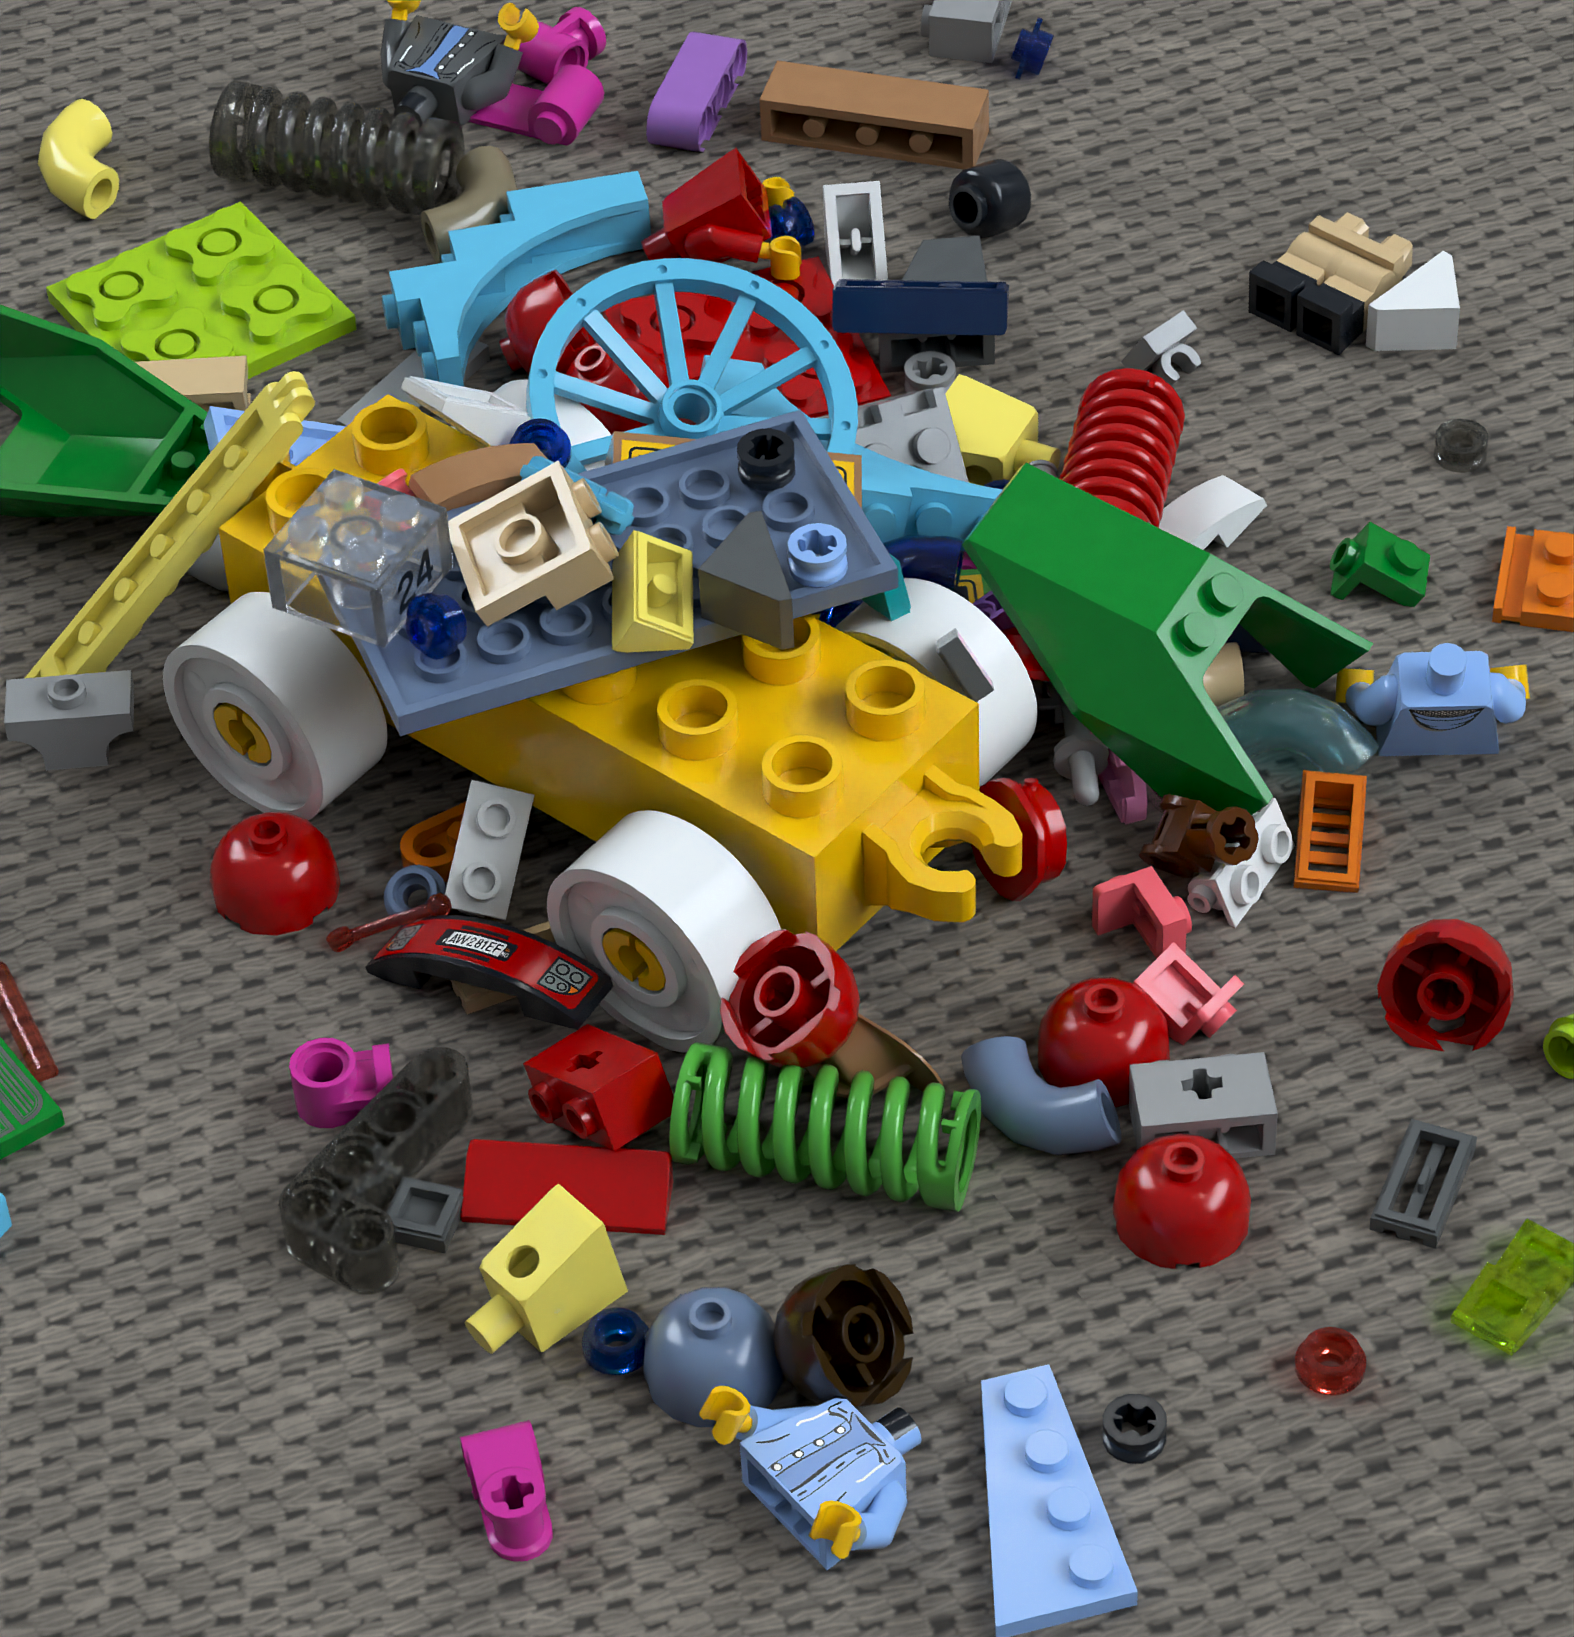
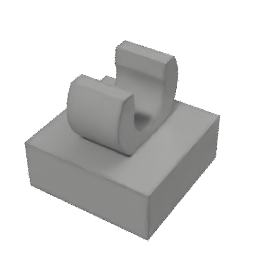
[1121,310,1201,386]

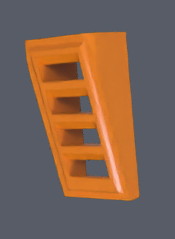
[1293,770,1367,893]

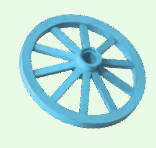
[526,258,858,474]

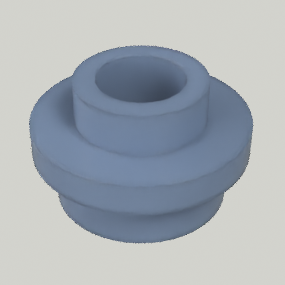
[384,865,447,926]

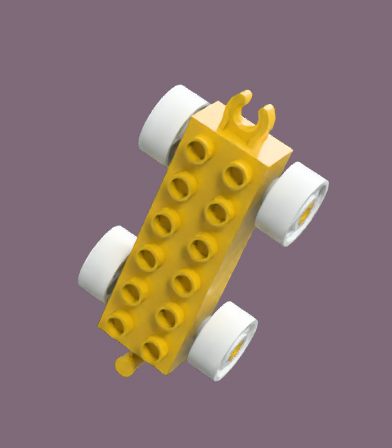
[163,380,1037,1052]

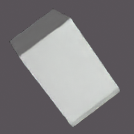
[823,181,888,286]
[1366,251,1460,351]

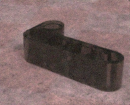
[278,1047,473,1295]

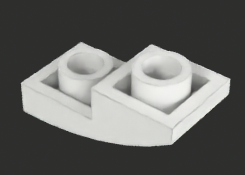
[1159,475,1267,550]

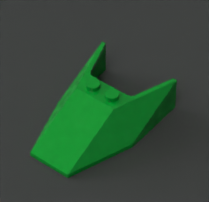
[0,305,210,517]
[962,463,1374,815]

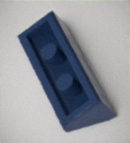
[832,279,1009,335]

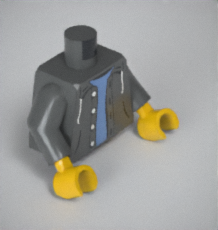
[381,0,539,131]

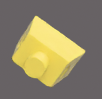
[945,374,1061,490]
[465,1184,628,1354]

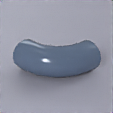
[961,1036,1121,1156]

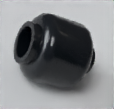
[949,159,1031,239]

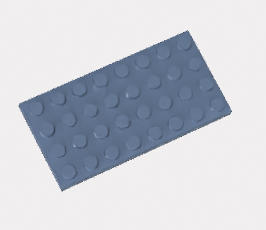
[316,409,899,736]

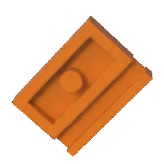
[1492,526,1574,632]

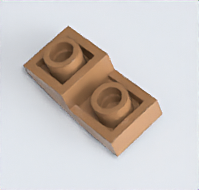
[408,443,547,515]

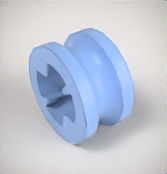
[788,523,848,588]

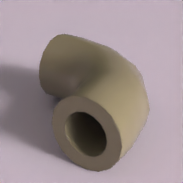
[421,146,518,264]

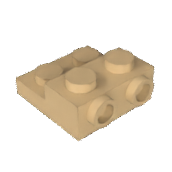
[444,461,619,627]

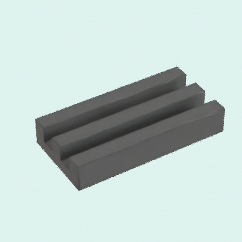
[1369,1119,1477,1249]

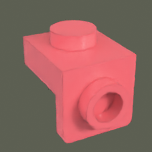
[1092,866,1192,959]
[1133,942,1244,1045]

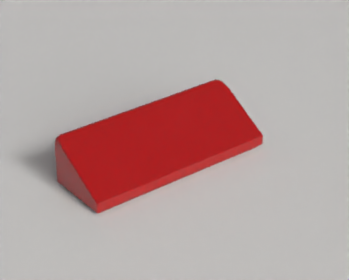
[461,1139,673,1235]

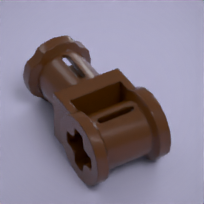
[1139,794,1259,878]

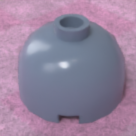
[643,1287,783,1427]

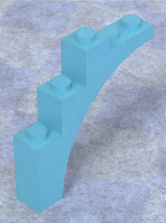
[382,171,651,387]
[696,355,1002,552]

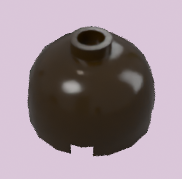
[773,1264,913,1408]

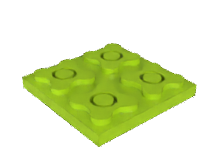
[46,201,357,379]

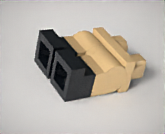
[1248,212,1413,355]

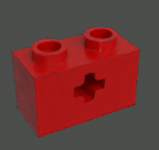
[523,1024,674,1151]

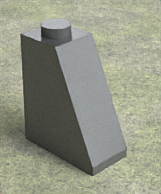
[878,235,995,373]

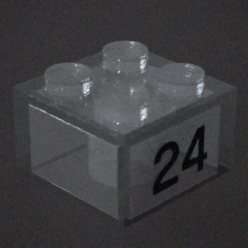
[263,469,453,648]

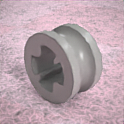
[904,351,956,394]

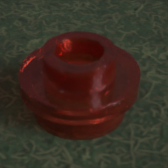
[1295,1327,1366,1395]

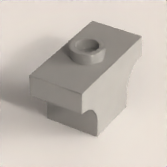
[4,670,134,771]

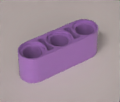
[646,31,747,152]

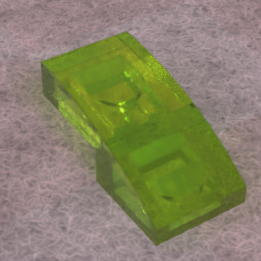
[1450,1219,1574,1356]

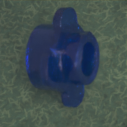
[1011,17,1054,80]

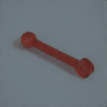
[326,893,452,952]

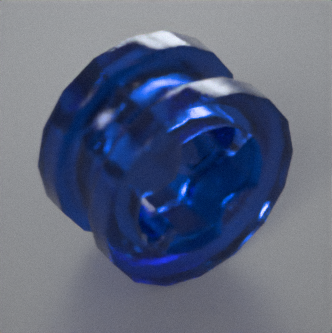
[769,197,815,246]

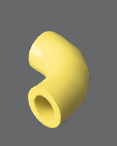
[38,99,119,219]

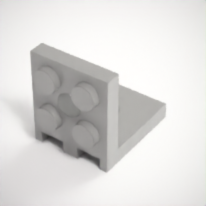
[817,386,969,482]

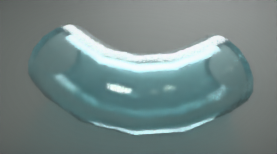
[1216,688,1379,774]

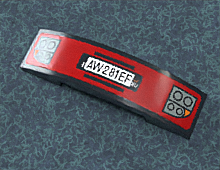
[365,915,614,1030]

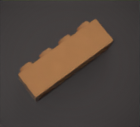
[759,61,989,169]

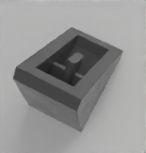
[698,511,794,650]

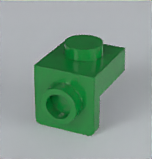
[1329,522,1430,607]

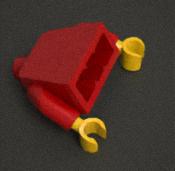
[641,148,802,280]

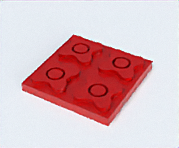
[603,256,891,425]

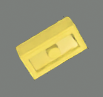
[612,530,694,653]

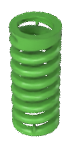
[669,1042,981,1212]

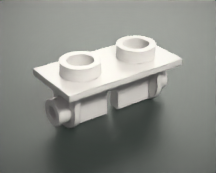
[442,780,534,921]
[1187,798,1295,928]

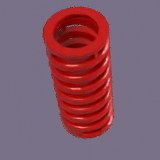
[1059,368,1185,528]

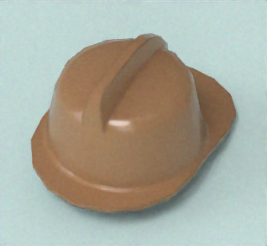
[803,1013,944,1098]

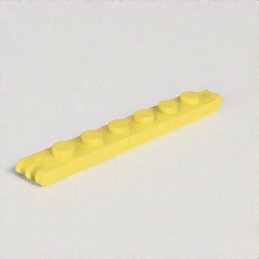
[25,371,315,678]

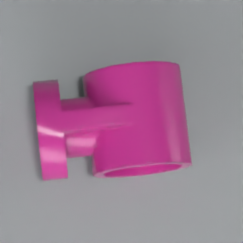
[518,7,606,84]
[289,1038,397,1128]

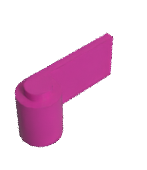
[468,65,604,146]

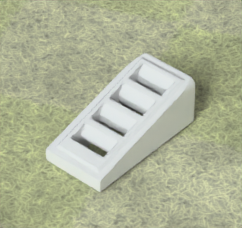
[400,376,531,447]

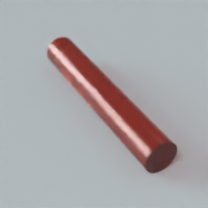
[0,962,59,1082]

